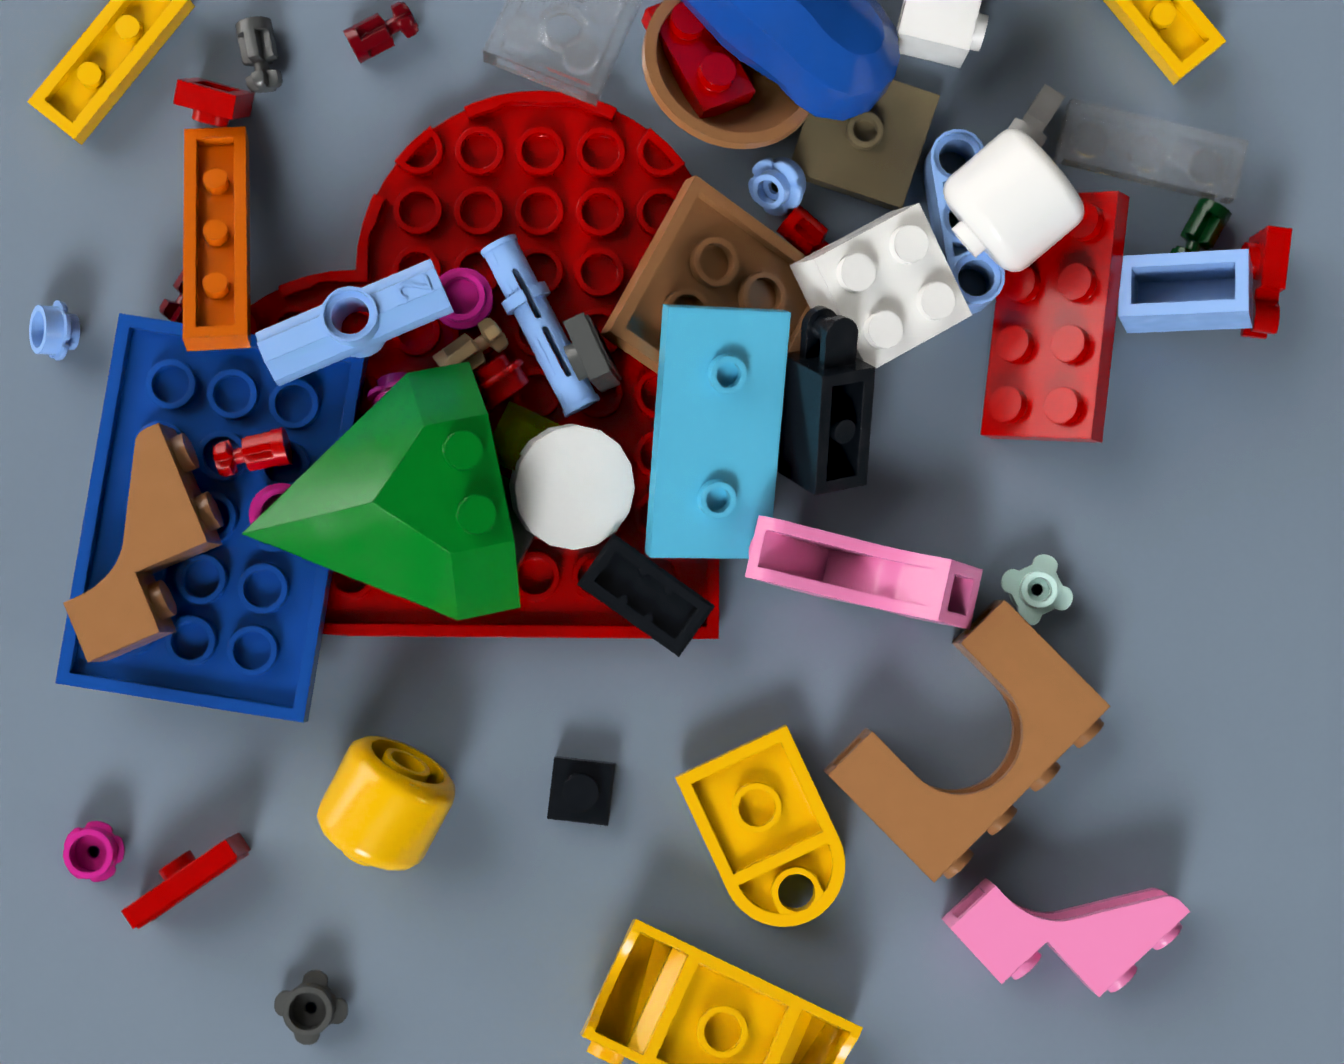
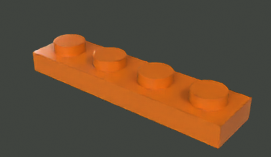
[182,126,251,351]

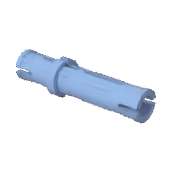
[480,234,600,417]

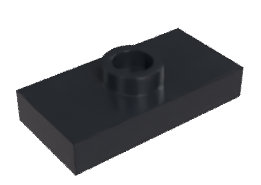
[577,533,715,657]

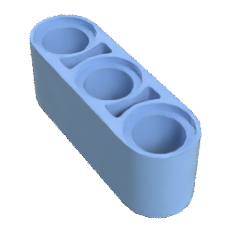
[923,129,1005,314]

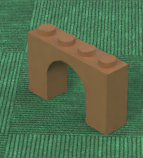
[823,600,1111,883]

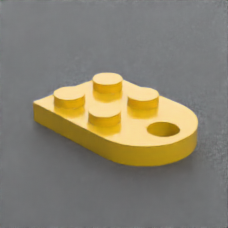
[675,724,845,927]

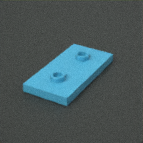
[645,304,791,559]

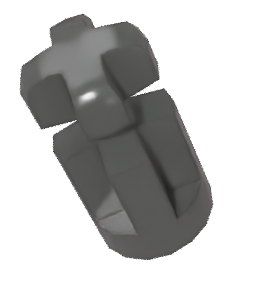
[235,16,283,93]

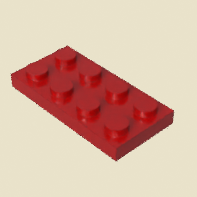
[980,191,1130,443]

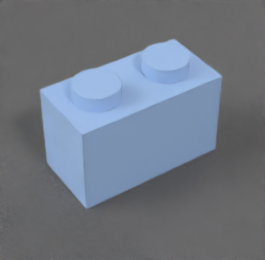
[1118,249,1253,333]

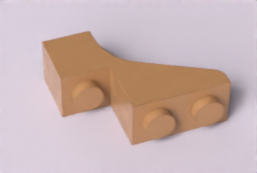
[63,423,223,662]

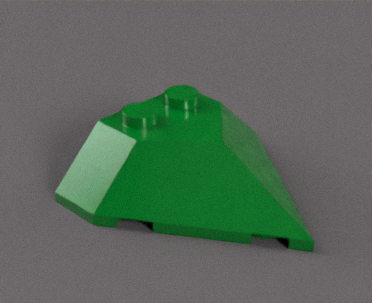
[242,362,521,621]

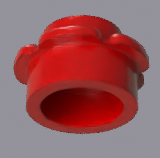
[473,353,530,408]

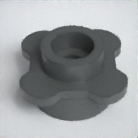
[274,970,348,1045]

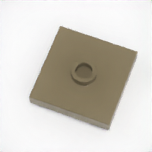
[792,80,940,211]

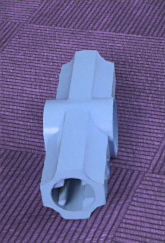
[255,259,454,386]

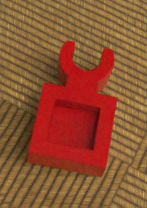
[1240,225,1292,339]

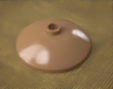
[642,0,810,149]

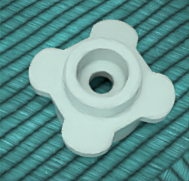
[1001,554,1073,625]

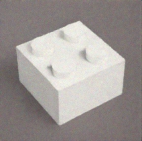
[789,203,972,369]

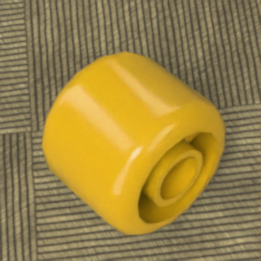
[317,736,455,871]

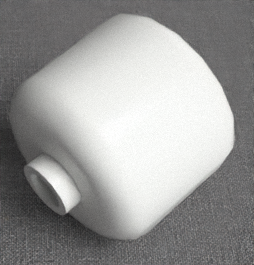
[943,129,1085,272]

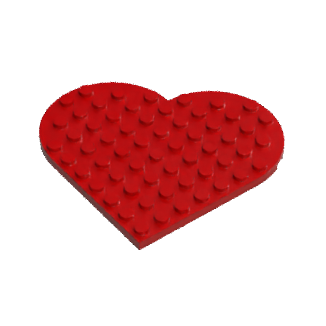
[251,90,719,639]

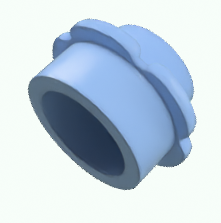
[748,157,806,216]
[29,300,80,361]

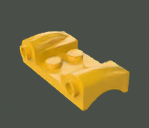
[580,919,863,1064]

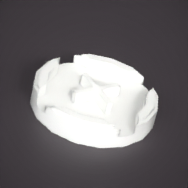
[509,424,635,550]

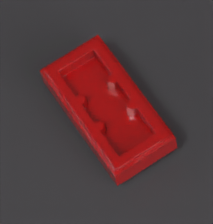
[121,833,251,929]

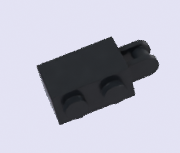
[777,306,875,495]

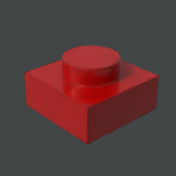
[173,77,255,127]

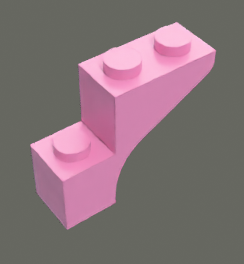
[745,515,983,630]
[942,877,1190,997]

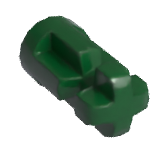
[1170,198,1232,253]

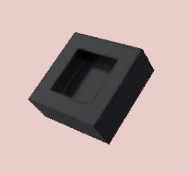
[547,756,616,826]

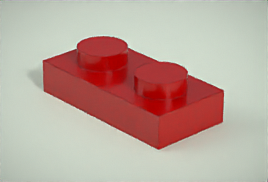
[641,2,756,119]

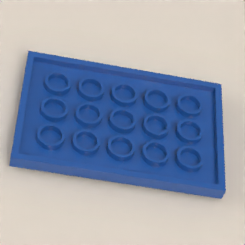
[55,313,369,723]

